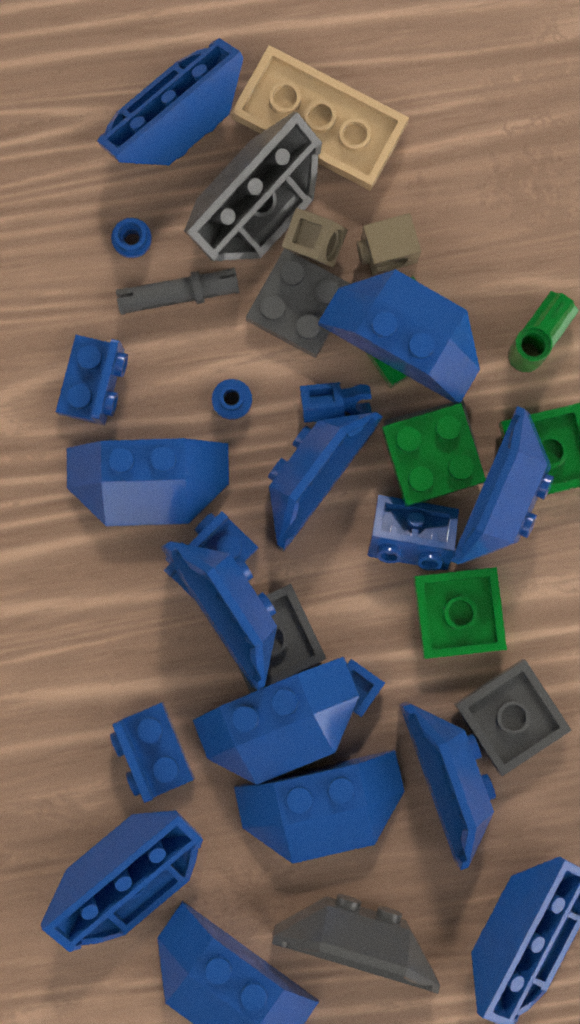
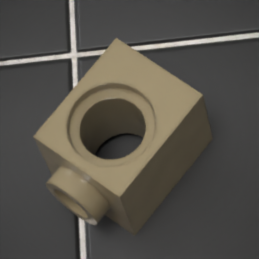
[282,208,348,268]
[356,213,421,276]

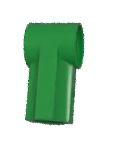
[508,291,579,373]

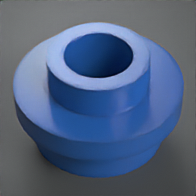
[111,218,152,258]
[212,379,252,420]

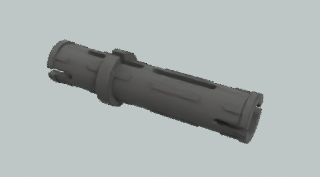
[116,267,240,315]

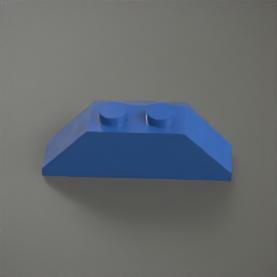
[97,38,244,166]
[318,269,480,404]
[451,406,554,564]
[268,412,383,551]
[66,438,229,527]
[161,541,277,690]
[193,657,360,785]
[399,701,496,870]
[234,749,405,864]
[41,810,203,952]
[471,856,580,1024]
[157,901,319,1024]

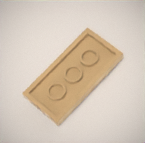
[231,45,409,191]

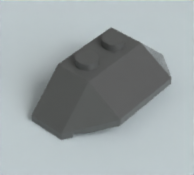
[184,111,322,261]
[272,894,440,994]

